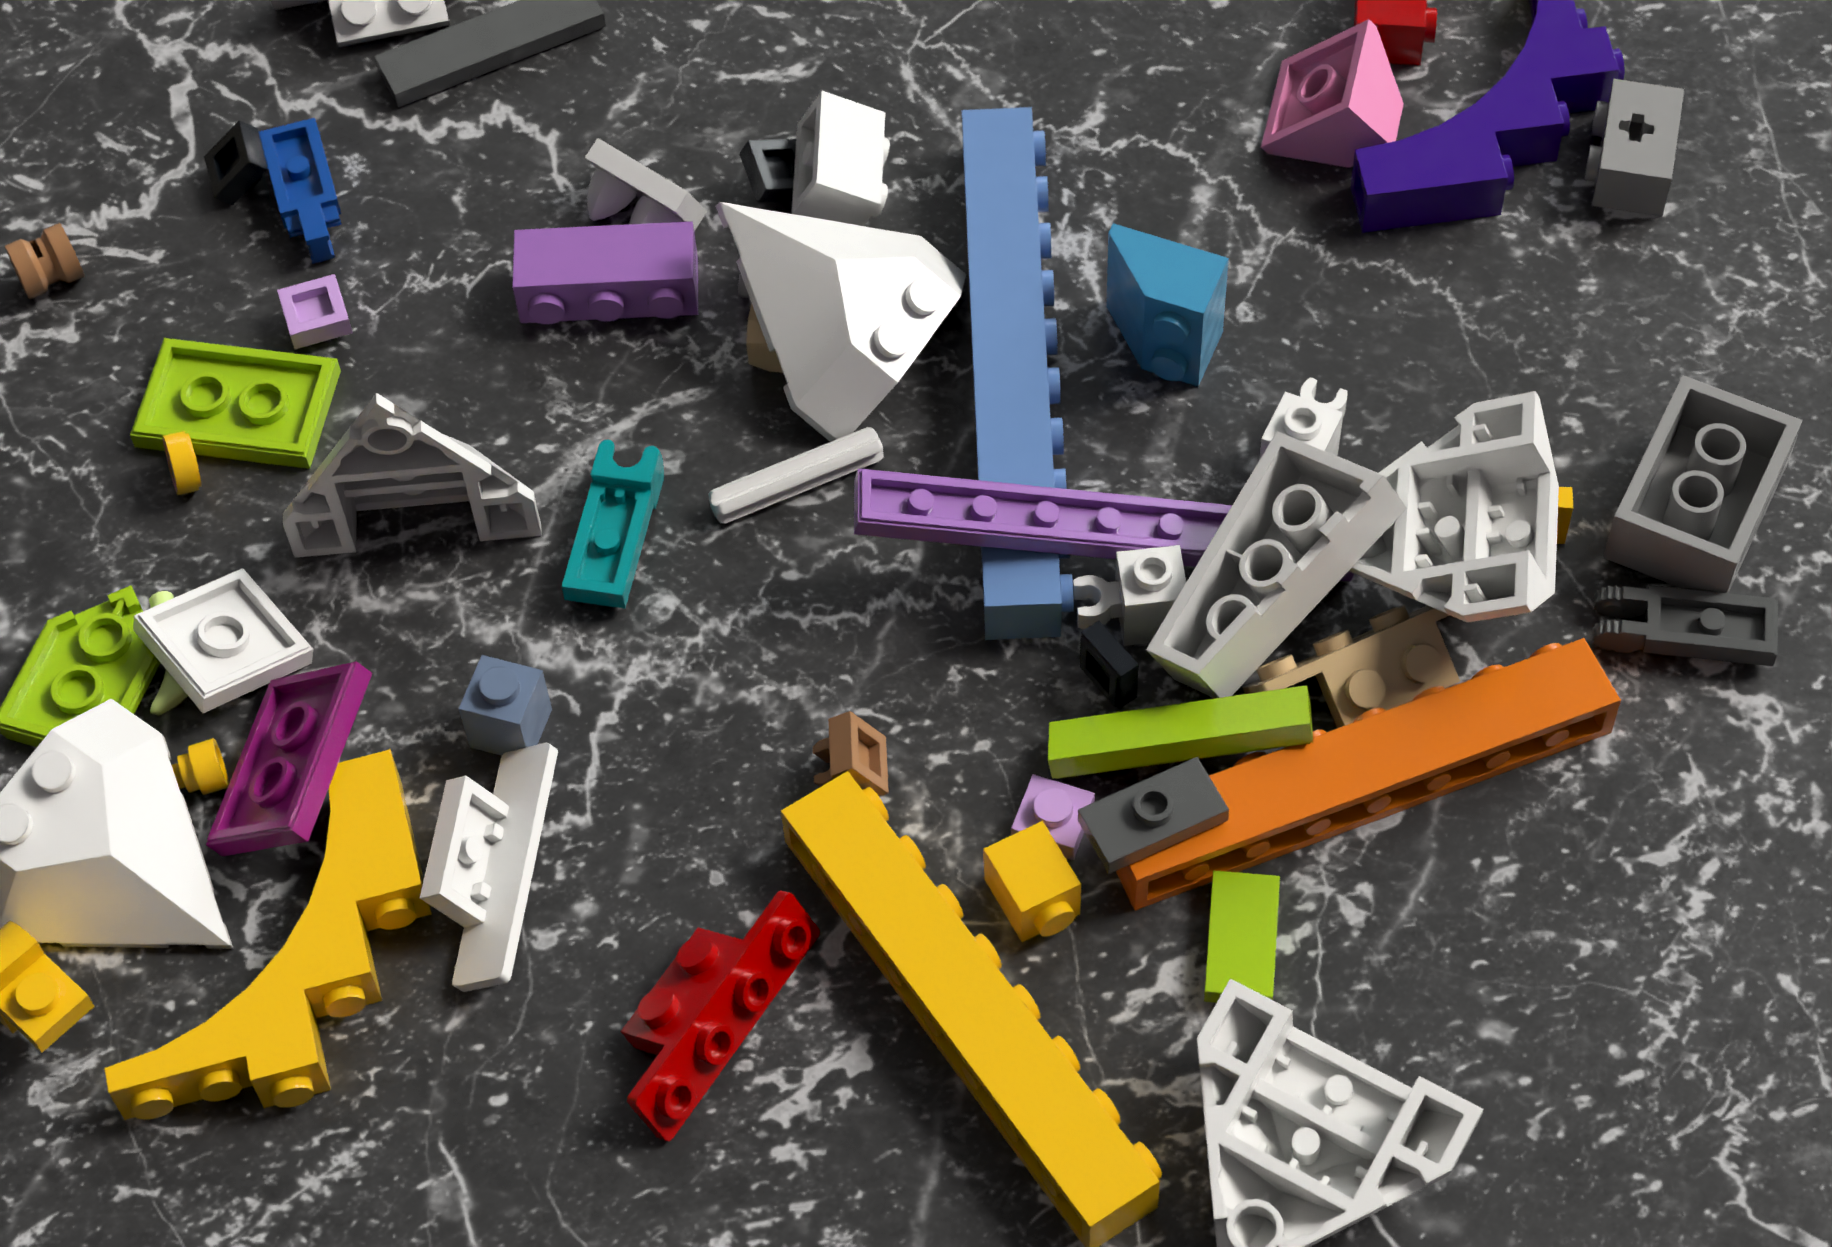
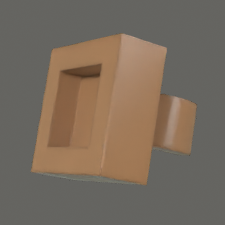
[813,711,889,797]

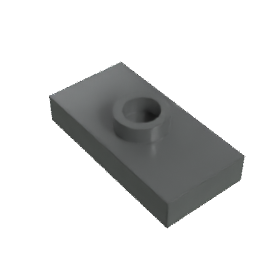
[1078,757,1229,874]

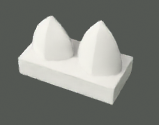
[585,138,707,231]

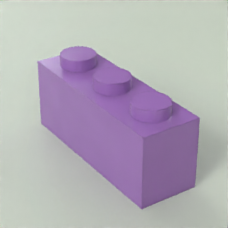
[513,221,698,324]

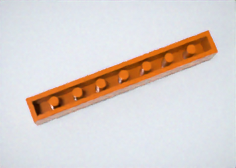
[1116,638,1621,910]

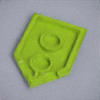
[0,585,160,747]

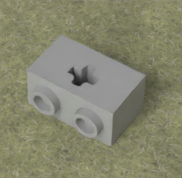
[1584,79,1684,217]

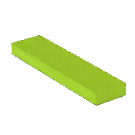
[1048,685,1313,779]

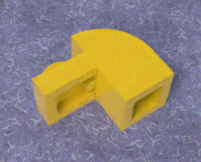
[0,921,95,1053]

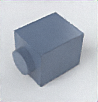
[459,655,552,756]

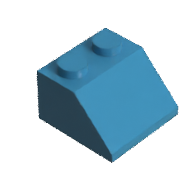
[1106,223,1229,387]

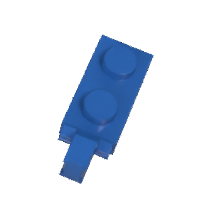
[259,118,342,264]

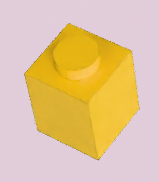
[983,821,1081,942]

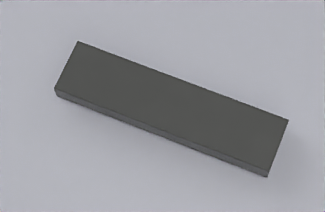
[374,0,606,108]

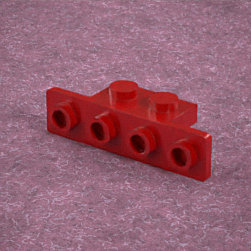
[620,891,820,1141]

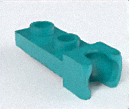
[561,439,664,609]

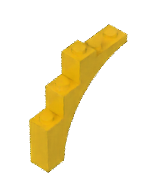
[104,749,432,1120]

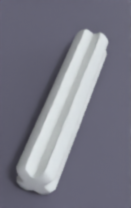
[708,427,884,524]

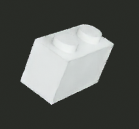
[792,91,890,226]

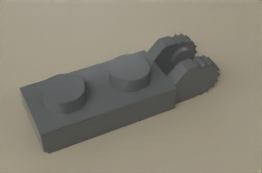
[1592,585,1778,666]

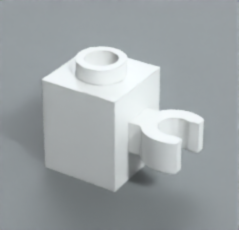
[1259,377,1347,460]
[1073,545,1186,646]

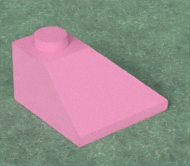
[1261,19,1403,168]

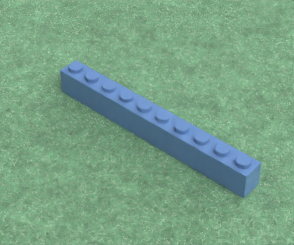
[962,107,1074,640]

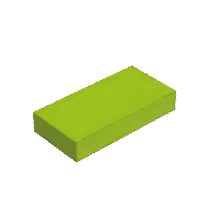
[1204,870,1280,1003]

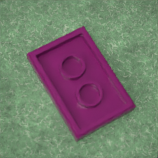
[206,661,372,856]

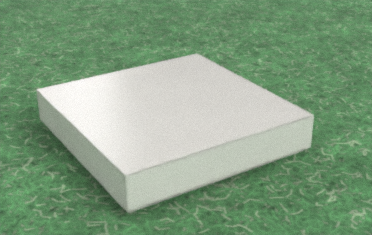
[133,568,313,713]

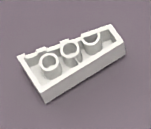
[1146,431,1407,698]

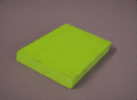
[130,338,341,469]

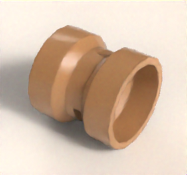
[4,223,85,300]

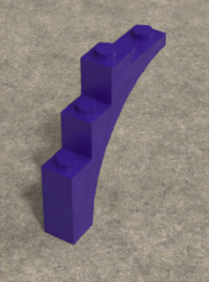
[1350,0,1625,233]

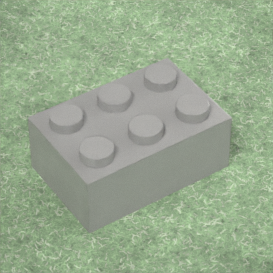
[1603,375,1803,593]

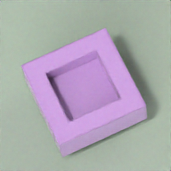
[277,274,353,349]
[1011,774,1095,860]

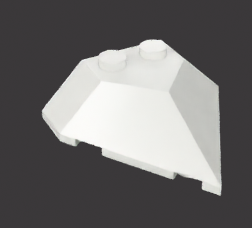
[716,202,966,442]
[1349,391,1559,623]
[283,393,542,558]
[0,699,233,949]
[1197,979,1483,1247]

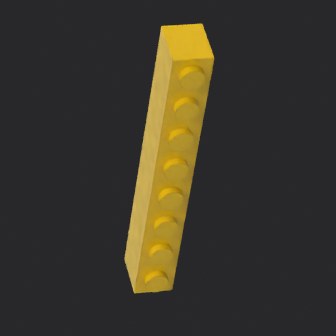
[781,771,1162,1247]

